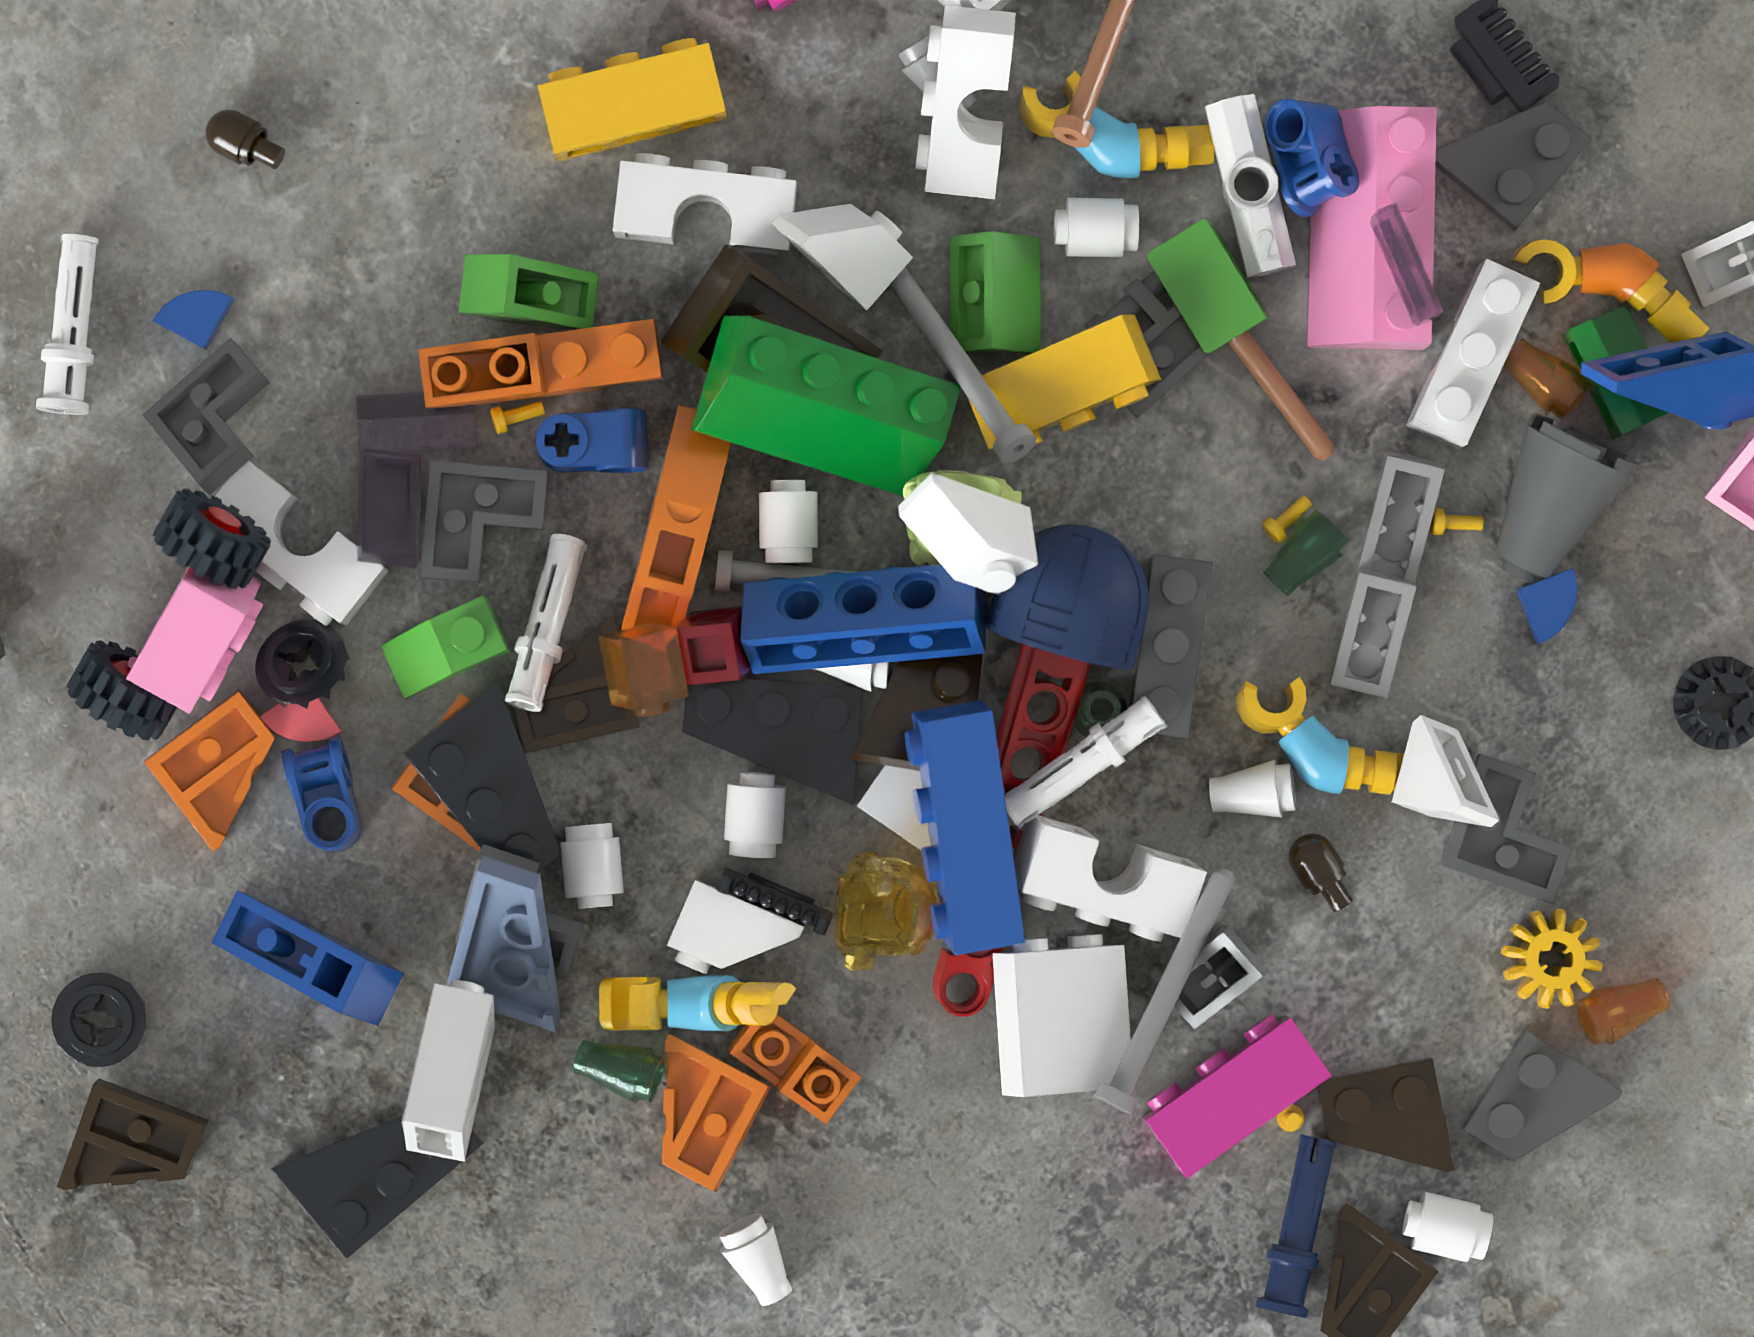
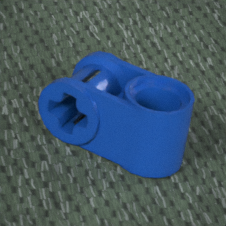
[1265,99,1359,218]
[535,408,649,473]
[281,735,362,852]

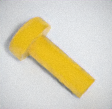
[490,401,545,434]
[1262,495,1312,543]
[1429,508,1483,535]
[1276,1104,1304,1132]

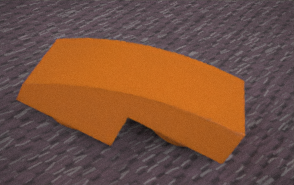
[726,1014,861,1125]

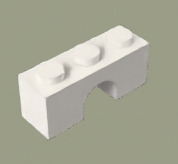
[915,5,1016,199]
[612,153,797,258]
[1405,259,1540,450]
[215,461,390,626]
[1013,815,1207,942]

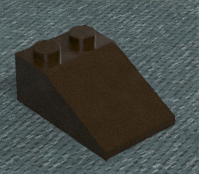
[660,244,882,373]

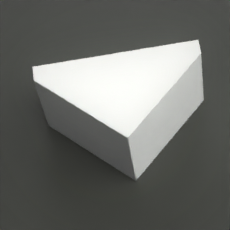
[1681,221,1754,308]
[1392,715,1499,827]

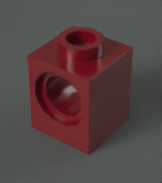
[674,606,751,686]

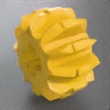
[1501,908,1603,1008]

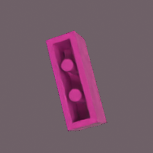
[1142,1013,1332,1179]

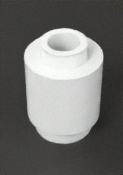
[1054,198,1139,257]
[759,480,818,563]
[724,772,786,858]
[560,823,624,909]
[1402,1191,1493,1262]

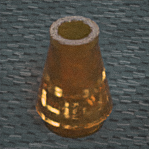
[1503,338,1591,420]
[1577,978,1670,1045]

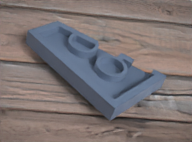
[446,856,561,1032]

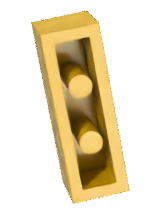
[537,38,728,162]
[968,314,1161,449]

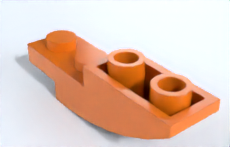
[418,319,664,409]
[619,404,731,651]

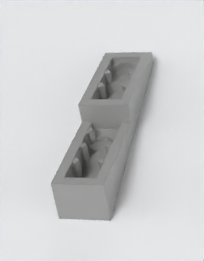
[1330,449,1445,698]

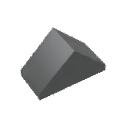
[1156,924,1269,1029]

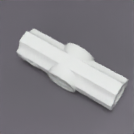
[1204,94,1296,279]

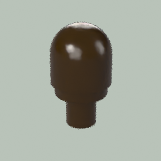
[205,109,285,170]
[1288,833,1353,912]

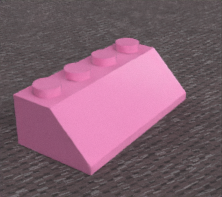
[1307,106,1437,350]

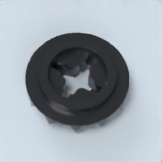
[255,620,350,709]
[1673,656,1754,750]
[51,973,147,1067]

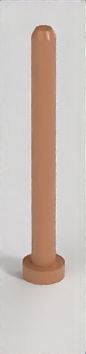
[1051,0,1135,148]
[1228,330,1335,461]

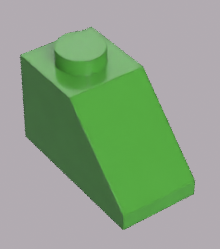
[458,254,599,330]
[381,596,512,699]

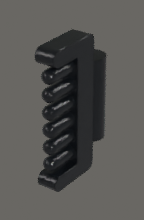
[1449,0,1559,112]
[716,868,834,936]

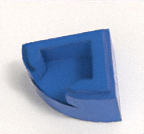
[152,290,234,350]
[1516,568,1577,645]

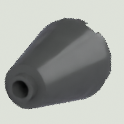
[1496,412,1639,583]

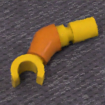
[1511,239,1709,343]

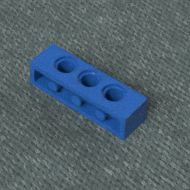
[740,564,987,674]

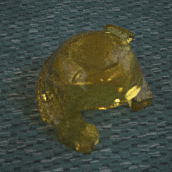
[834,851,939,971]

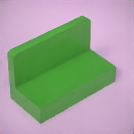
[1147,217,1271,353]
[950,231,1041,354]

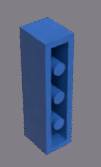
[905,700,1025,955]

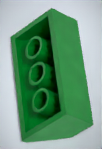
[691,316,961,497]

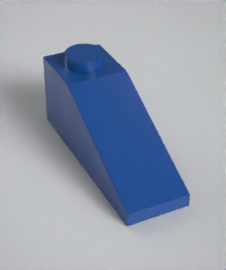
[1581,331,1754,429]
[212,890,404,1026]

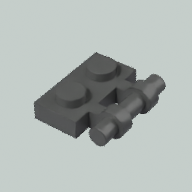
[1084,270,1210,419]

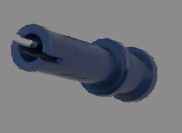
[1255,1134,1337,1318]

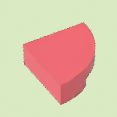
[260,697,343,742]

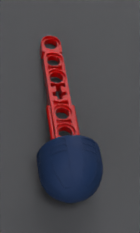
[932,524,1149,1017]

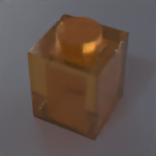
[599,622,689,717]

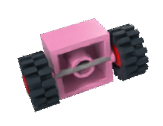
[67,489,271,740]

